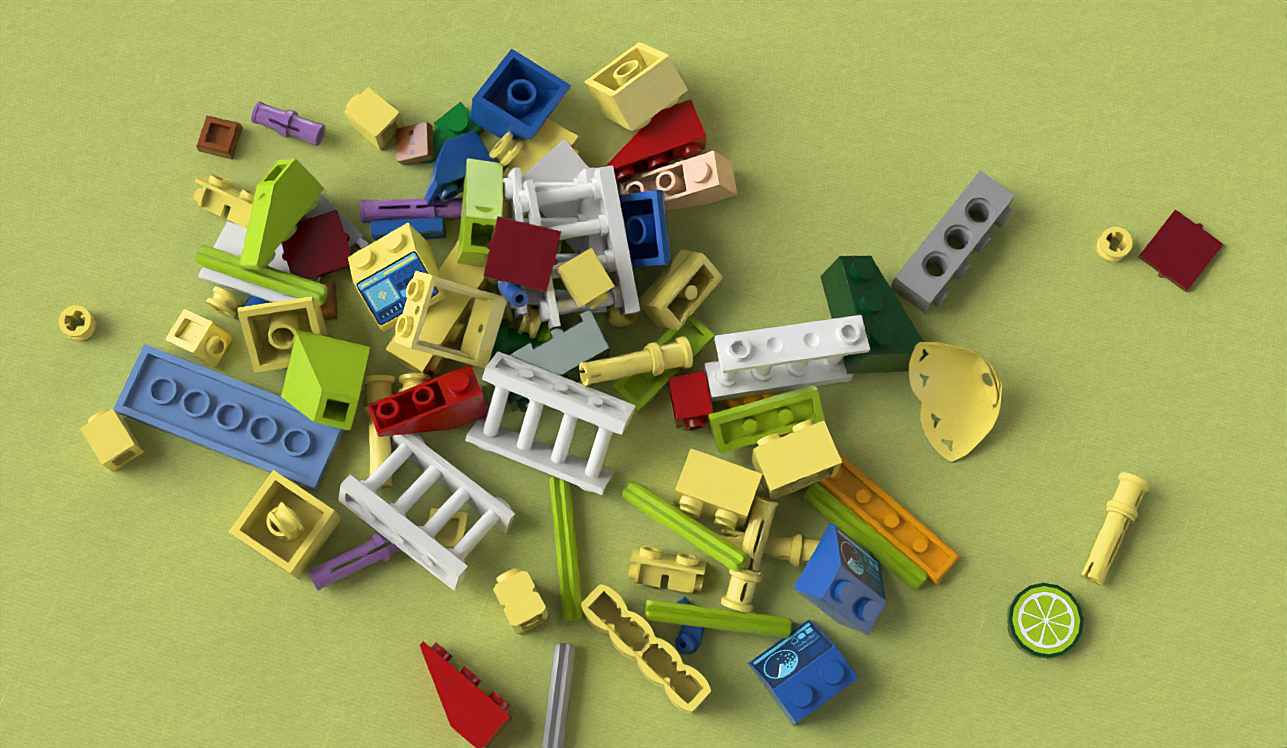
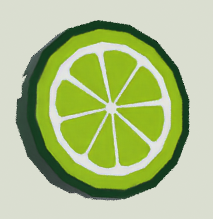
[1007,583,1084,659]

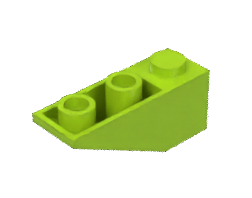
[239,158,325,269]
[457,158,503,267]

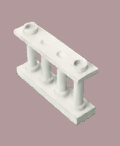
[518,165,640,329]
[503,168,607,318]
[703,315,870,402]
[465,352,636,495]
[338,433,515,591]

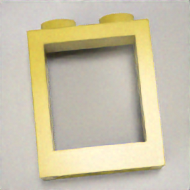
[394,271,507,368]

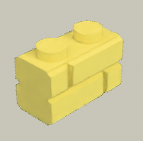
[638,249,722,331]
[493,568,550,635]

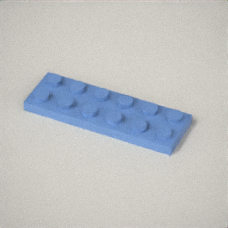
[113,344,344,491]

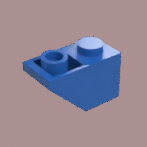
[424,131,494,204]

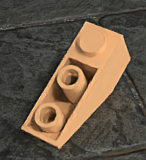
[620,151,737,210]

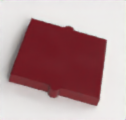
[1138,209,1223,292]
[281,210,352,280]
[483,216,562,292]

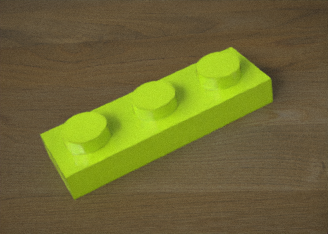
[612,314,715,414]
[708,385,825,453]

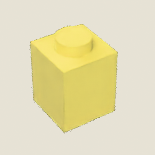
[344,87,404,150]
[556,248,615,309]
[80,408,144,472]

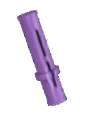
[360,197,463,223]
[308,520,411,591]

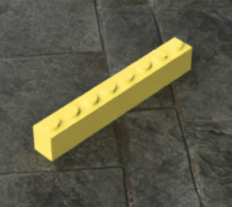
[386,119,581,375]

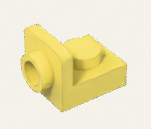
[165,309,233,367]

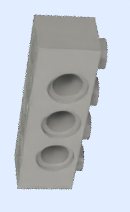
[891,170,1015,313]

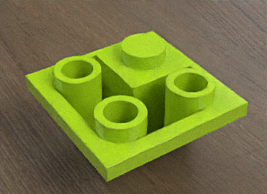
[281,330,370,431]

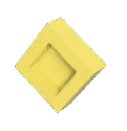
[428,508,468,549]

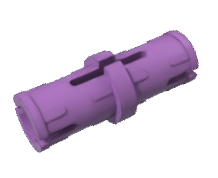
[251,101,326,146]

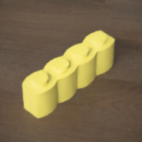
[581,584,711,714]

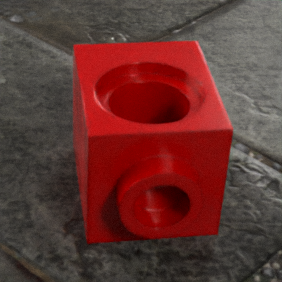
[668,371,713,431]

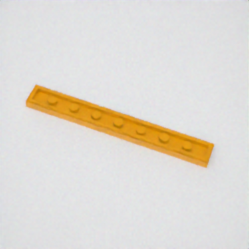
[720,393,960,585]

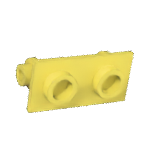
[193,174,255,229]
[627,546,706,594]

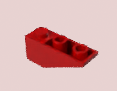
[605,99,706,184]
[367,365,489,437]
[419,641,513,748]

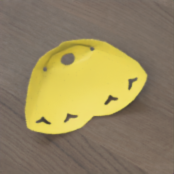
[909,342,1002,462]

